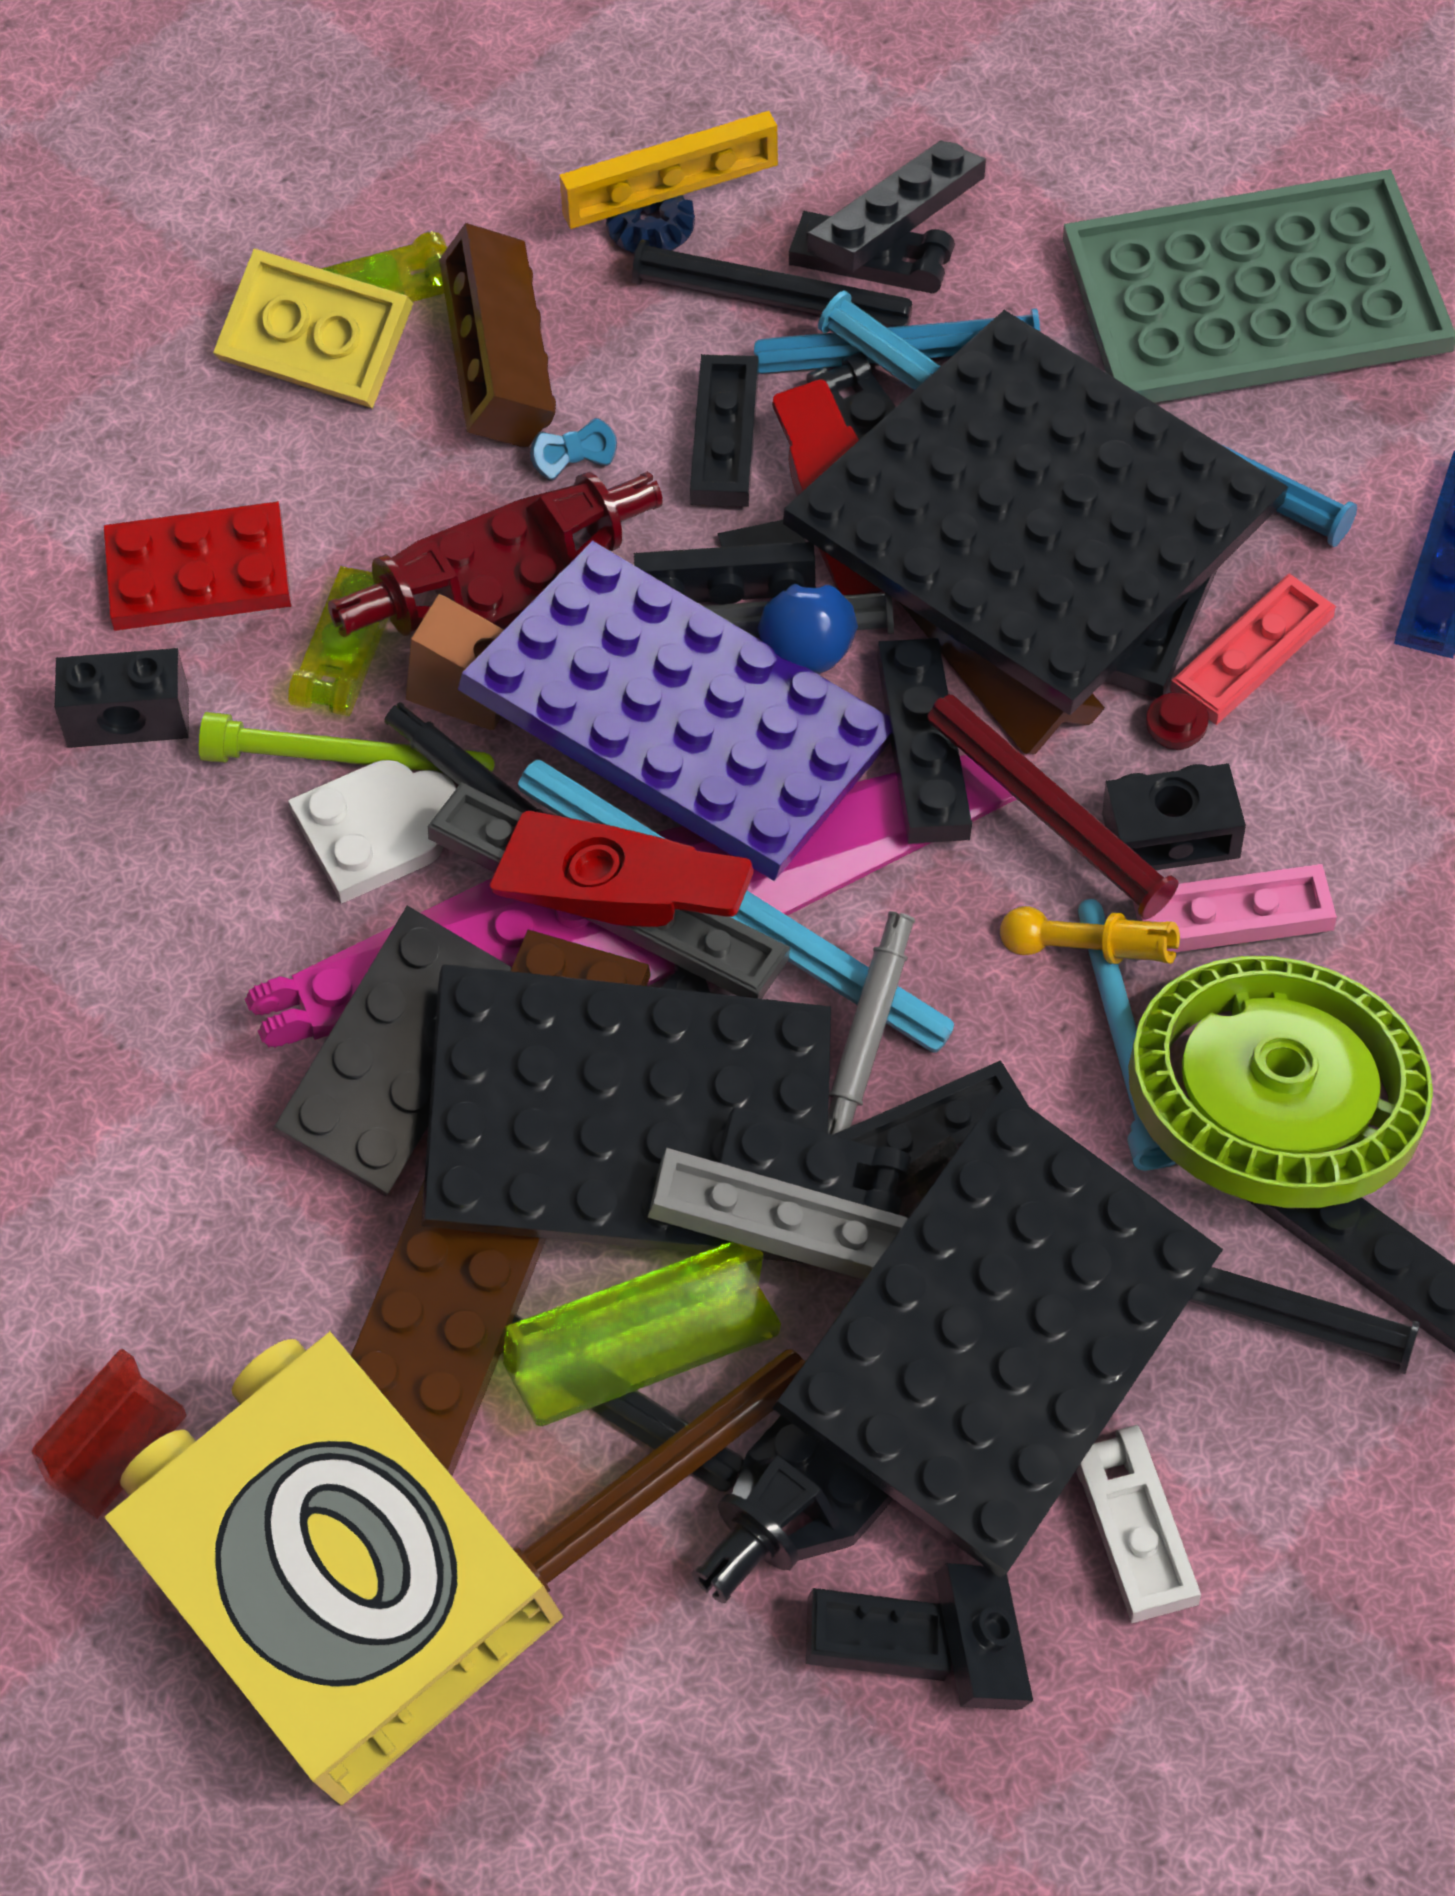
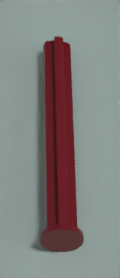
[928,694,1179,919]

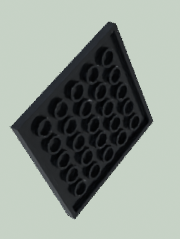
[783,309,1288,715]

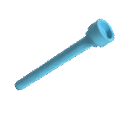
[1078,899,1176,1171]

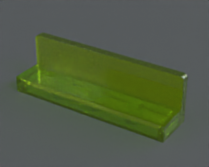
[503,1242,781,1427]

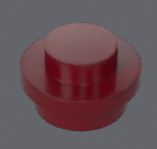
[1146,692,1209,750]

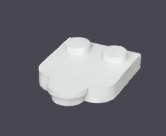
[288,760,456,904]

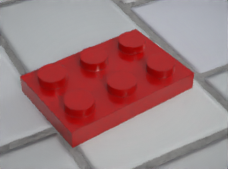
[103,501,292,631]

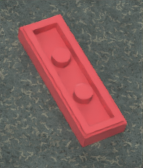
[1170,573,1336,725]

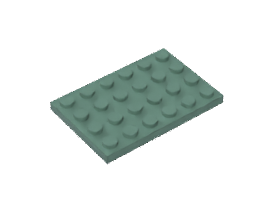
[1063,169,1455,403]

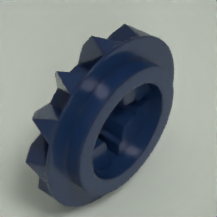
[606,195,695,253]

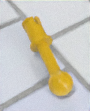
[1000,906,1180,964]

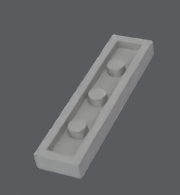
[648,1148,908,1280]

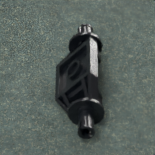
[692,1416,894,1603]

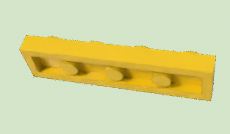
[559,110,778,229]

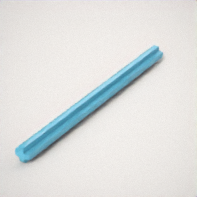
[518,760,954,1053]

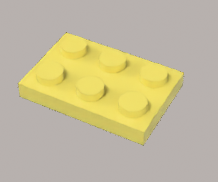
[213,248,413,409]

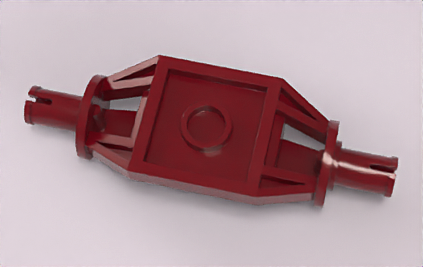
[328,472,663,637]

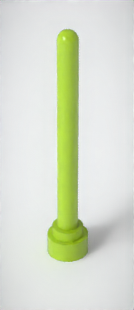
[199,712,495,773]

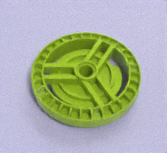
[1128,956,1433,1208]

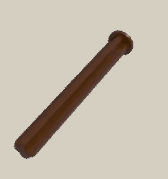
[513,1349,805,1592]

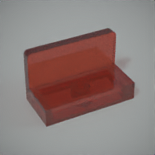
[32,1349,187,1519]

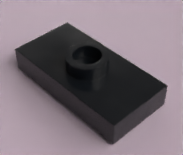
[934,1563,1033,1710]
[806,1588,951,1681]

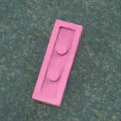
[1133,864,1337,953]

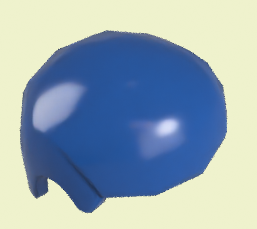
[758,584,858,675]

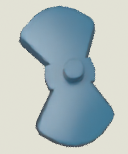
[530,418,617,480]

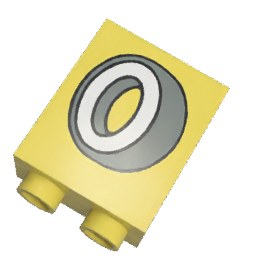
[104,1331,563,1806]

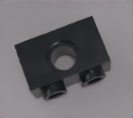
[54,648,189,748]
[1102,763,1246,870]

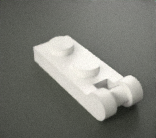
[1076,1425,1201,1623]

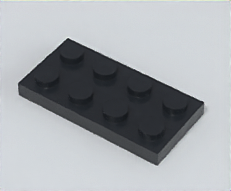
[272,905,512,1196]

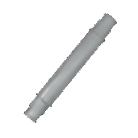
[828,911,915,1135]

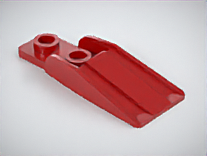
[772,379,882,595]
[490,811,754,927]

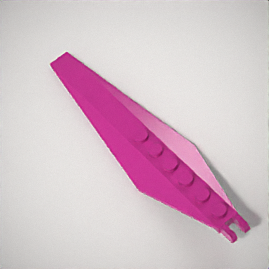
[244,755,1017,1048]

